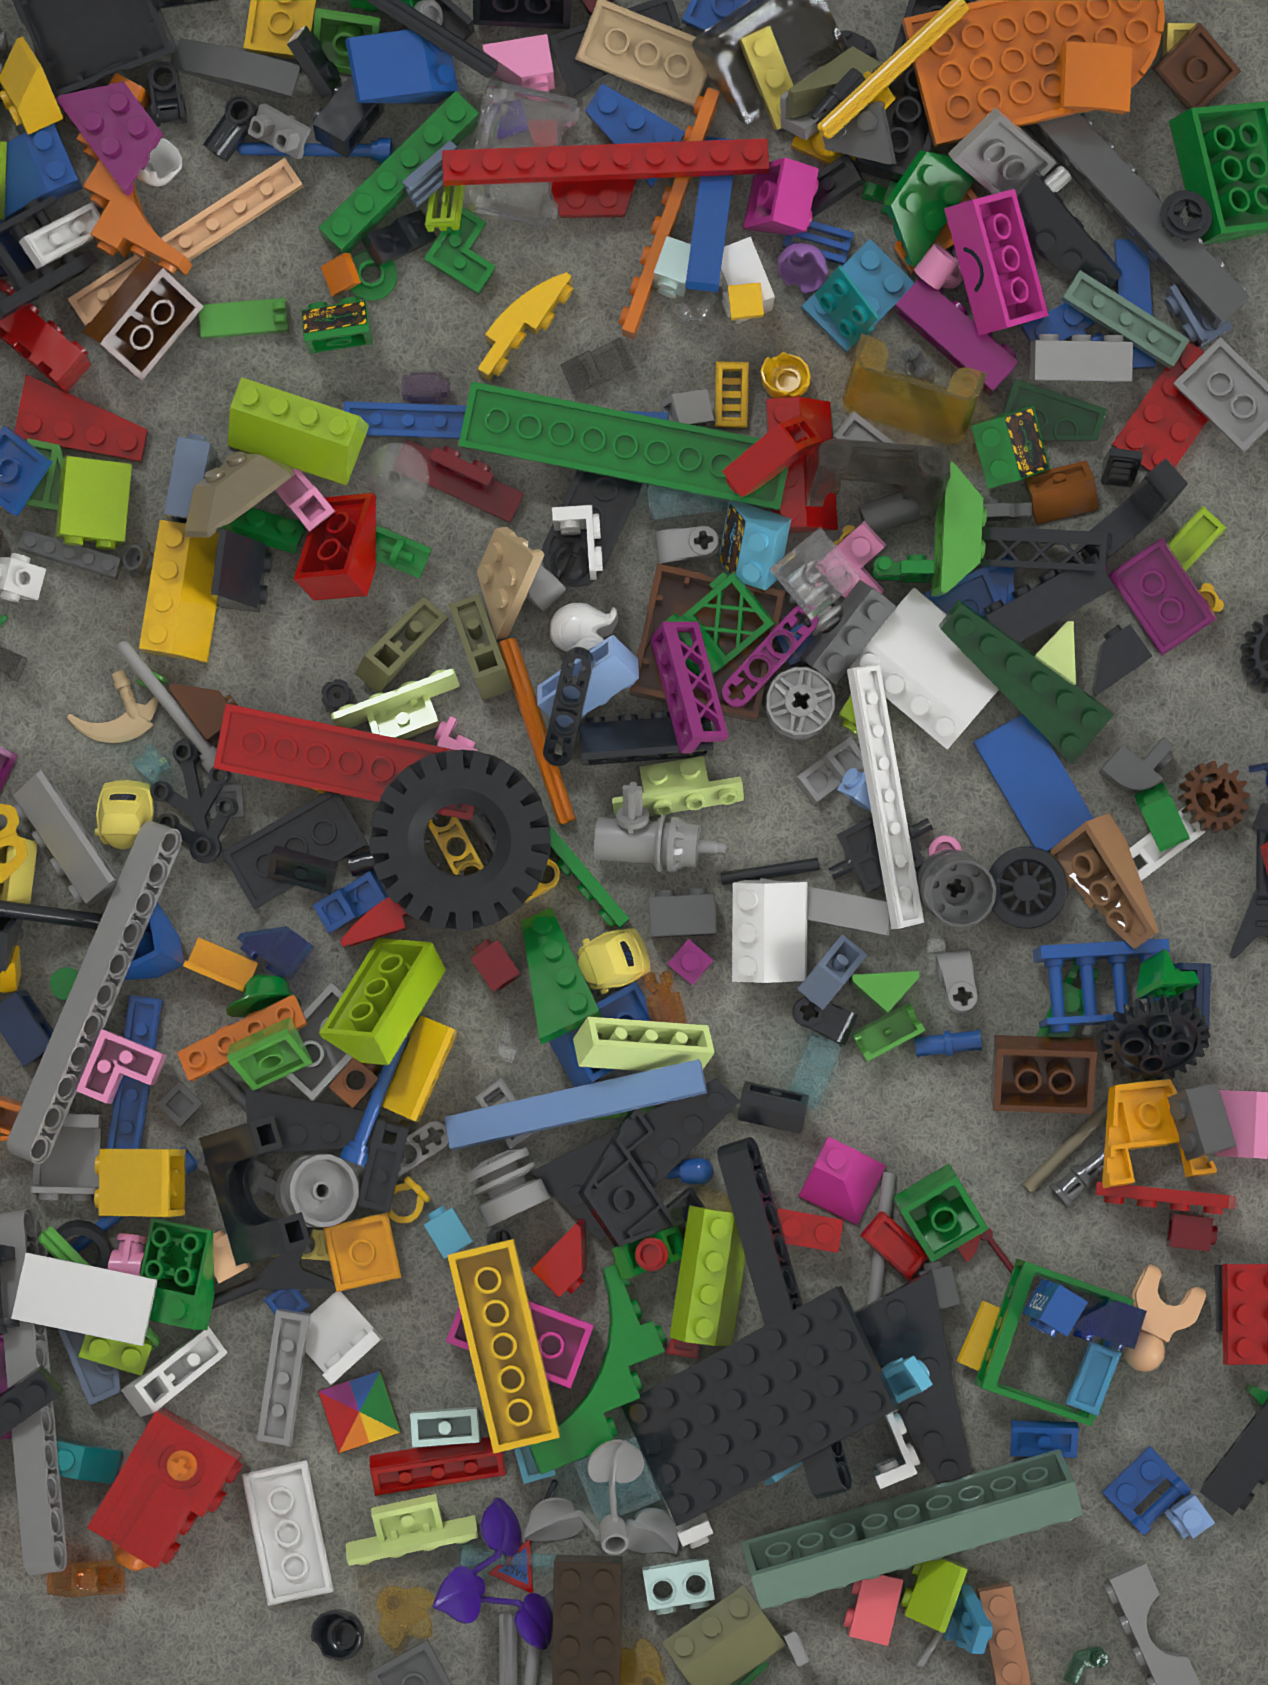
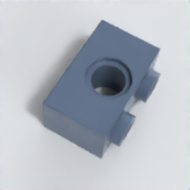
[798,934,867,1010]

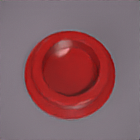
[635,1238,669,1271]

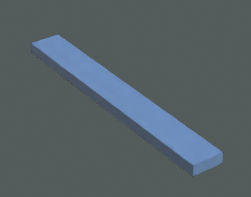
[444,1059,707,1151]

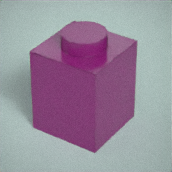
[667,939,714,986]

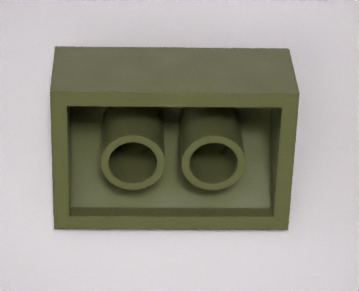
[662,1585,787,1685]

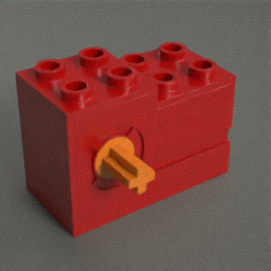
[87,1407,244,1571]

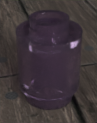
[402,372,450,404]

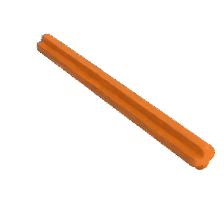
[499,638,575,825]

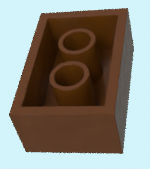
[83,257,204,381]
[991,1035,1097,1114]

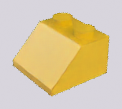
[0,36,63,135]

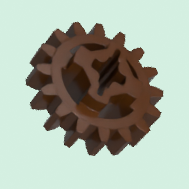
[1178,761,1250,833]

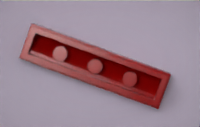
[369,1437,506,1496]

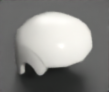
[137,138,182,187]

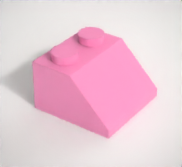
[483,34,555,97]

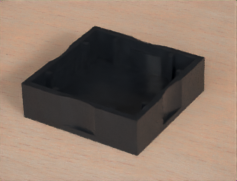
[12,0,176,98]

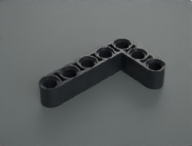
[1084,458,1188,560]

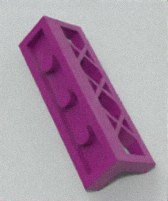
[650,622,729,753]

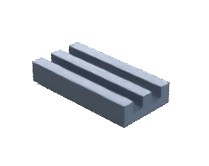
[402,141,458,207]

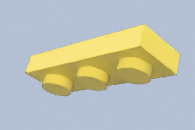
[738,26,794,130]

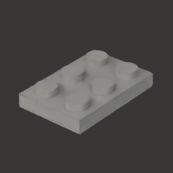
[948,107,1057,196]
[1173,337,1268,453]

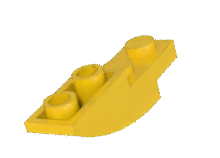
[478,272,574,382]

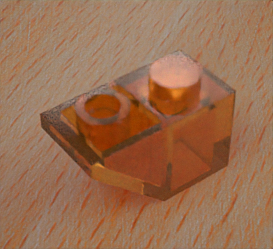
[47,1559,125,1598]

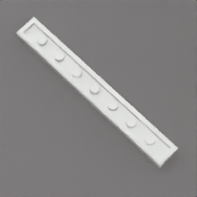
[847,663,924,929]

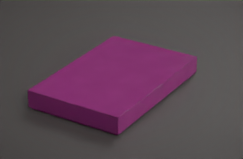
[1108,537,1218,656]

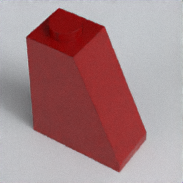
[722,414,822,498]

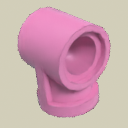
[914,244,963,290]
[108,1233,148,1276]

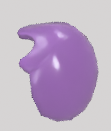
[777,243,827,293]

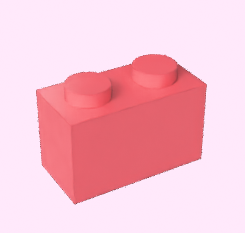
[843,1573,903,1646]

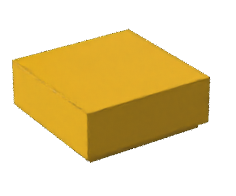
[727,282,764,320]

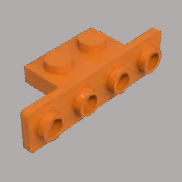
[177,995,307,1081]

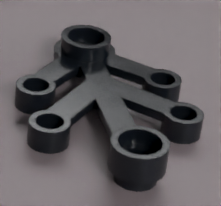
[150,739,238,864]

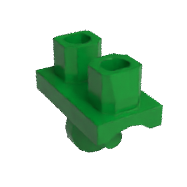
[376,525,433,579]

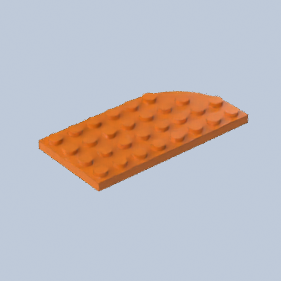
[902,0,1165,147]

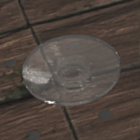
[365,442,430,507]

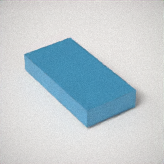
[1065,1341,1121,1416]

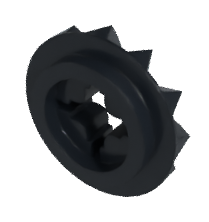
[1159,190,1212,242]

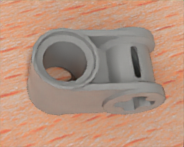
[655,526,719,566]
[526,564,566,613]
[935,948,977,1014]

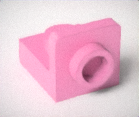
[434,716,479,752]

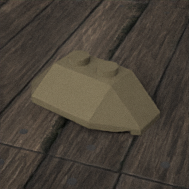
[185,451,294,538]

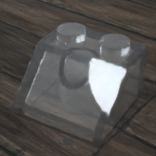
[769,527,862,620]

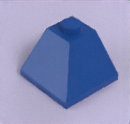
[124,902,184,980]

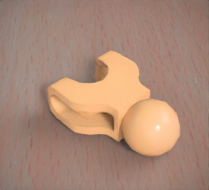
[1123,1264,1206,1372]

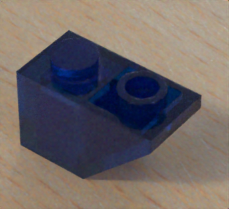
[237,926,316,979]
[1073,1298,1147,1352]

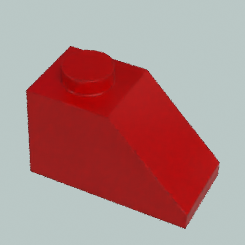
[531,1218,587,1297]

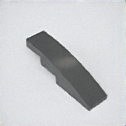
[172,38,302,99]

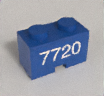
[1022,1279,1088,1337]

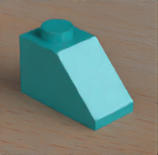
[56,1437,122,1484]

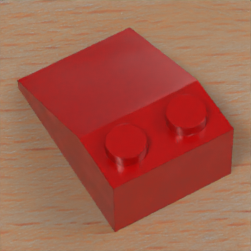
[293,492,376,601]

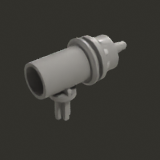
[594,782,726,872]

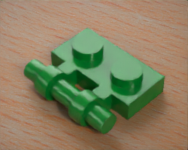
[872,555,934,583]

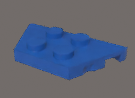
[898,556,1015,616]

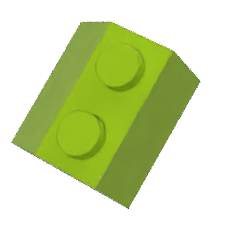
[899,1556,968,1633]

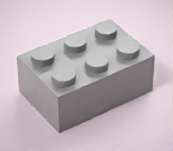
[286,982,353,1101]

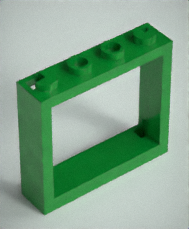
[974,1259,1134,1426]

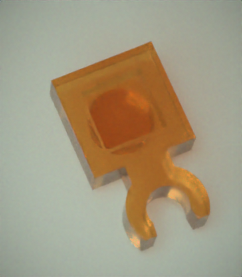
[644,970,687,1024]

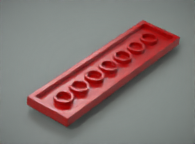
[213,703,475,821]

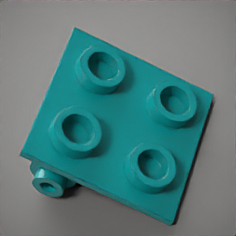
[815,265,879,346]

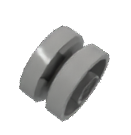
[275,1154,359,1227]

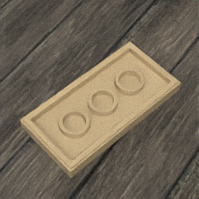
[574,0,719,108]

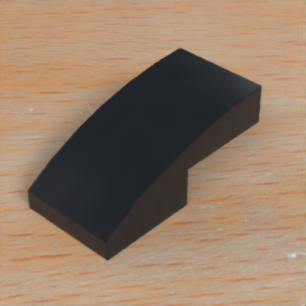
[361,210,437,267]

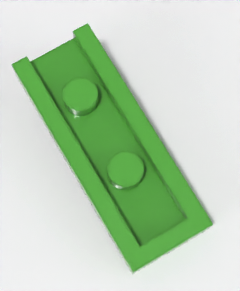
[199,298,289,339]

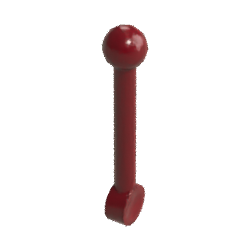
[980,1228,1014,1273]

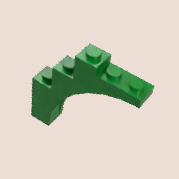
[528,1264,667,1475]

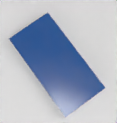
[973,714,1094,851]

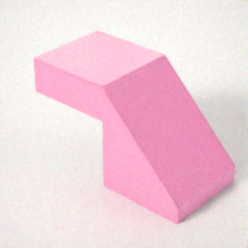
[275,469,335,532]

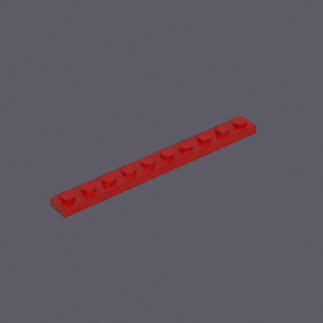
[442,138,770,186]

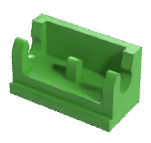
[850,1003,926,1062]

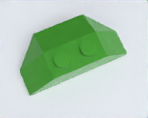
[931,462,987,597]

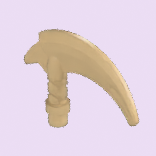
[67,670,159,743]

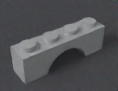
[1104,1561,1200,1685]

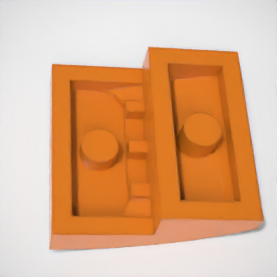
[1060,41,1132,114]

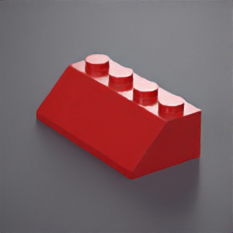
[765,397,838,533]

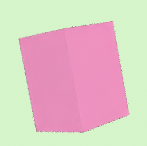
[1215,1090,1268,1159]

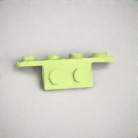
[331,669,460,739]
[612,756,744,818]
[346,1494,478,1566]

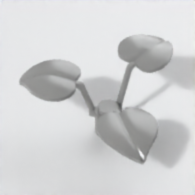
[523,1439,679,1555]

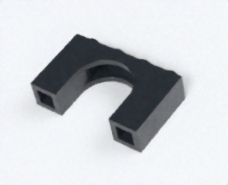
[199,1115,311,1266]

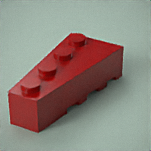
[0,278,91,393]

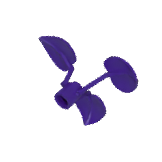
[432,1497,553,1650]

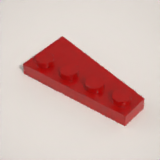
[15,374,148,463]
[1096,1182,1236,1215]

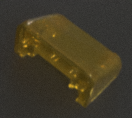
[842,334,987,445]

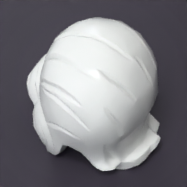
[550,603,618,660]

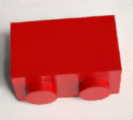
[776,1208,843,1253]

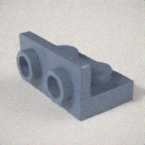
[1164,284,1233,348]

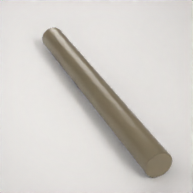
[1022,1099,1108,1194]

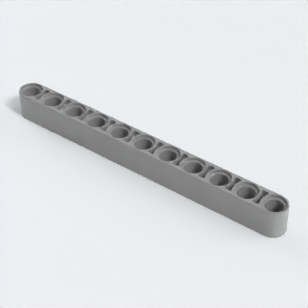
[7,821,182,1164]
[0,1208,67,1576]

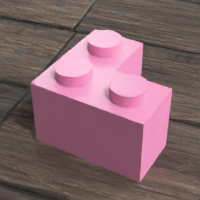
[76,1029,167,1104]

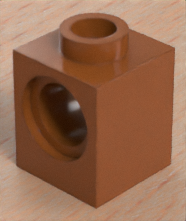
[328,1058,379,1109]

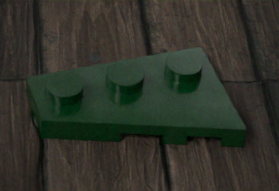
[1003,379,1108,441]

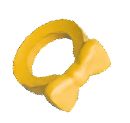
[386,1176,432,1224]

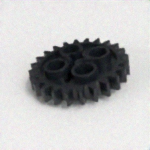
[1101,995,1210,1082]

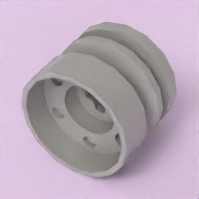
[765,667,835,741]
[464,1147,550,1227]

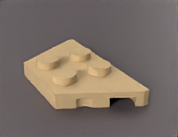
[477,527,544,640]

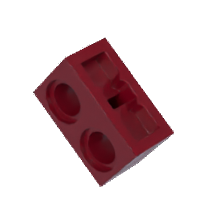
[470,939,522,994]

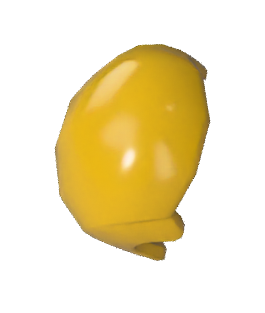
[760,352,811,398]

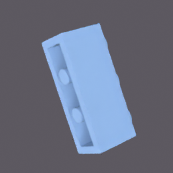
[537,635,639,728]

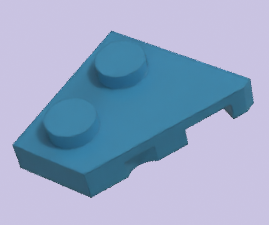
[943,1585,993,1654]

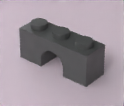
[800,580,896,685]

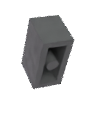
[649,888,717,938]
[1167,1083,1236,1161]

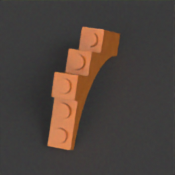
[76,73,193,276]

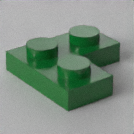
[424,207,496,296]

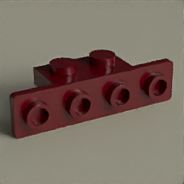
[394,440,523,522]

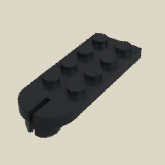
[542,470,643,587]

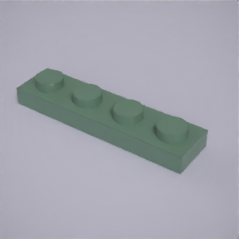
[1061,270,1190,369]

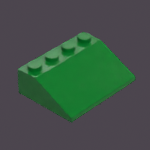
[1169,101,1268,245]

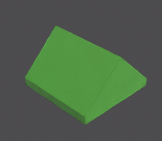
[313,8,383,74]
[849,971,919,1015]
[227,1017,312,1091]

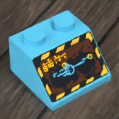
[718,501,791,590]

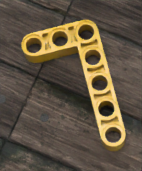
[428,817,560,904]

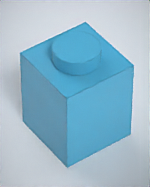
[424,1205,473,1259]

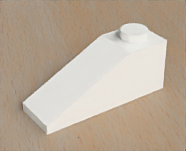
[121,1327,227,1417]

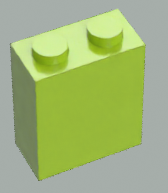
[55,456,132,550]

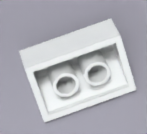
[732,880,808,983]

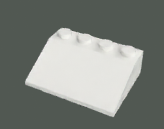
[850,587,999,750]

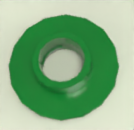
[350,250,397,300]

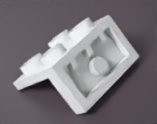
[552,505,603,580]
[305,1291,383,1385]
[872,1412,920,1489]

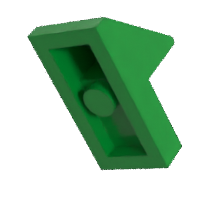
[1134,782,1190,852]
[1136,949,1200,999]

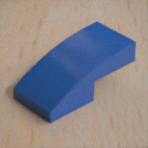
[313,871,389,933]

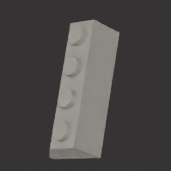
[13,770,118,906]

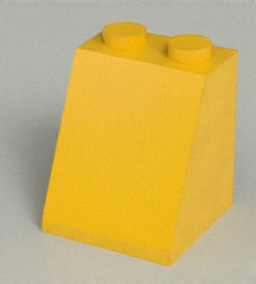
[94,1149,186,1217]

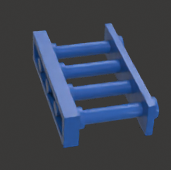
[1032,939,1170,1033]

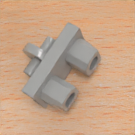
[248,103,311,159]

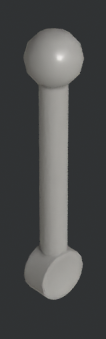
[915,1631,944,1669]

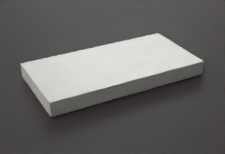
[11,1253,158,1346]
[242,1460,334,1606]

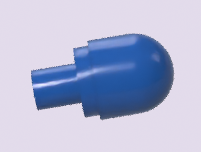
[668,1158,714,1185]

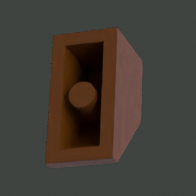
[168,684,239,743]

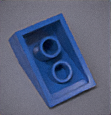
[345,29,458,104]
[4,123,83,222]
[549,981,659,1087]

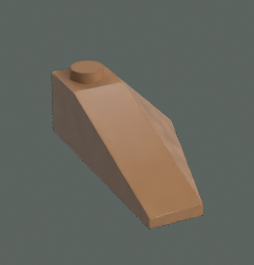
[1048,813,1159,949]

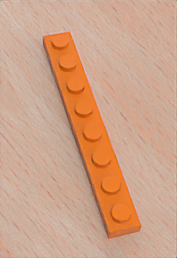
[618,87,720,340]

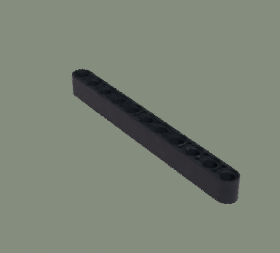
[717,1137,852,1499]

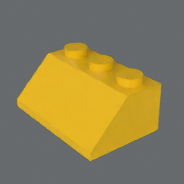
[381,1015,458,1122]

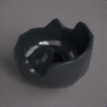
[311,1609,364,1661]

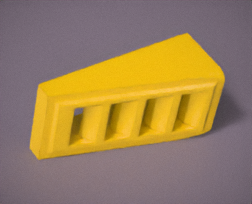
[715,361,749,428]

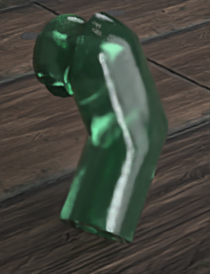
[1063,1646,1109,1685]

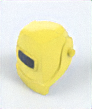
[95,780,154,850]
[577,928,651,995]

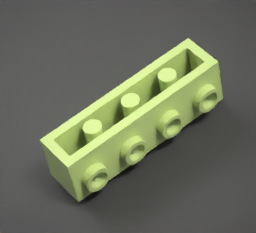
[573,1017,715,1071]

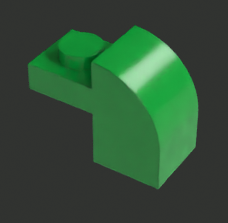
[612,1225,684,1280]

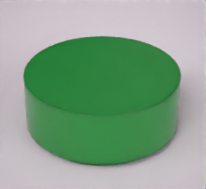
[50,967,78,1000]

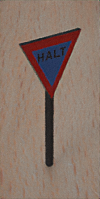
[487,1480,558,1593]

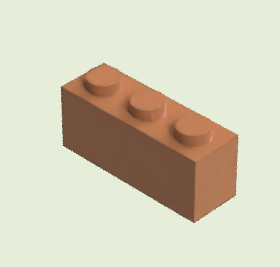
[976,1582,1031,1685]

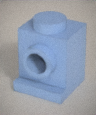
[837,768,871,813]
[1164,1493,1215,1539]

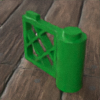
[665,572,776,680]

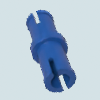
[914,1029,982,1058]

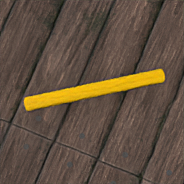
[817,0,969,139]

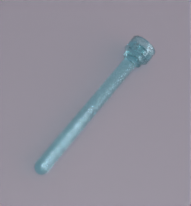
[460,1543,560,1570]

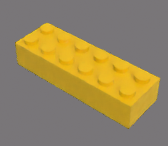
[447,1239,560,1453]

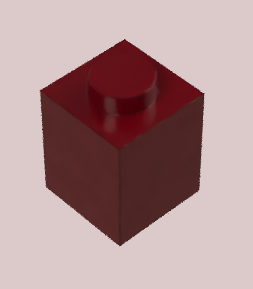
[1166,1213,1218,1251]

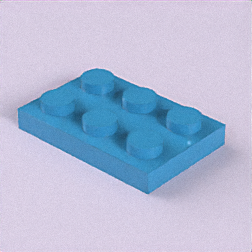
[801,239,914,354]

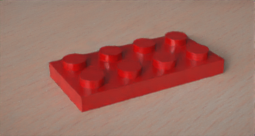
[1111,342,1208,472]

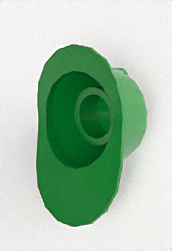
[226,975,301,1018]

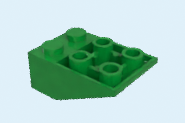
[140,1218,214,1330]

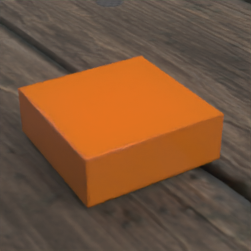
[321,253,361,296]

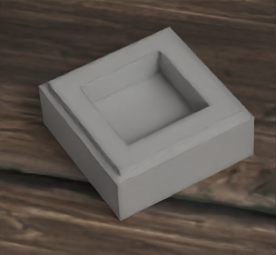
[781,1629,809,1667]

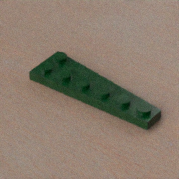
[939,600,1113,764]

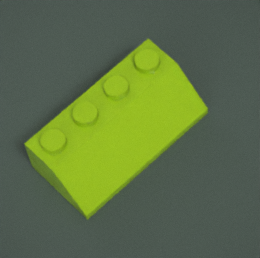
[227,377,369,486]
[319,938,446,1065]
[669,1206,745,1346]

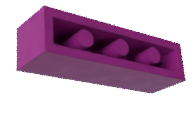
[894,278,1019,396]

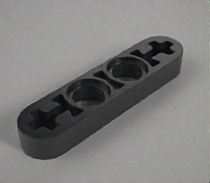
[543,647,594,766]

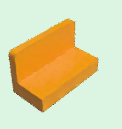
[183,937,259,992]

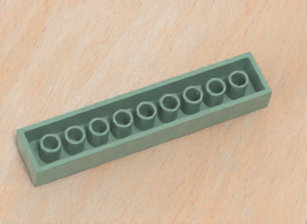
[741,1449,1083,1610]

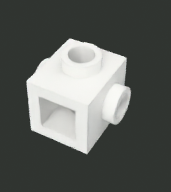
[0,553,46,603]

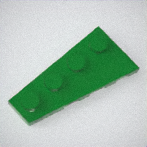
[521,907,602,1045]

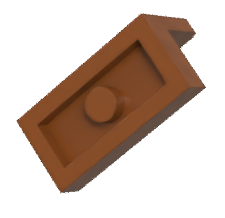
[1024,460,1098,524]

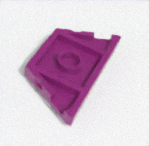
[56,82,163,196]

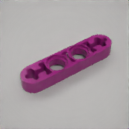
[722,605,818,708]

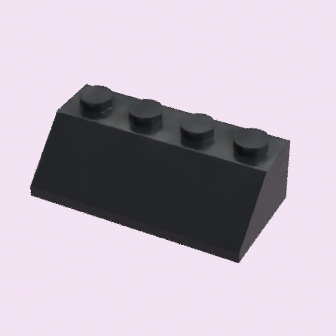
[579,711,714,766]

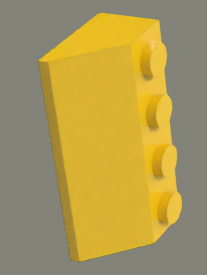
[139,520,219,663]

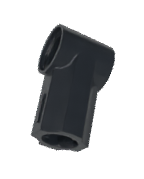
[203,95,258,162]

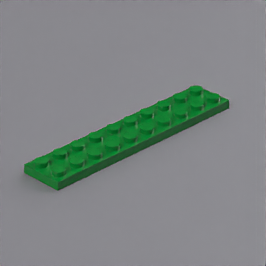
[458,381,789,511]

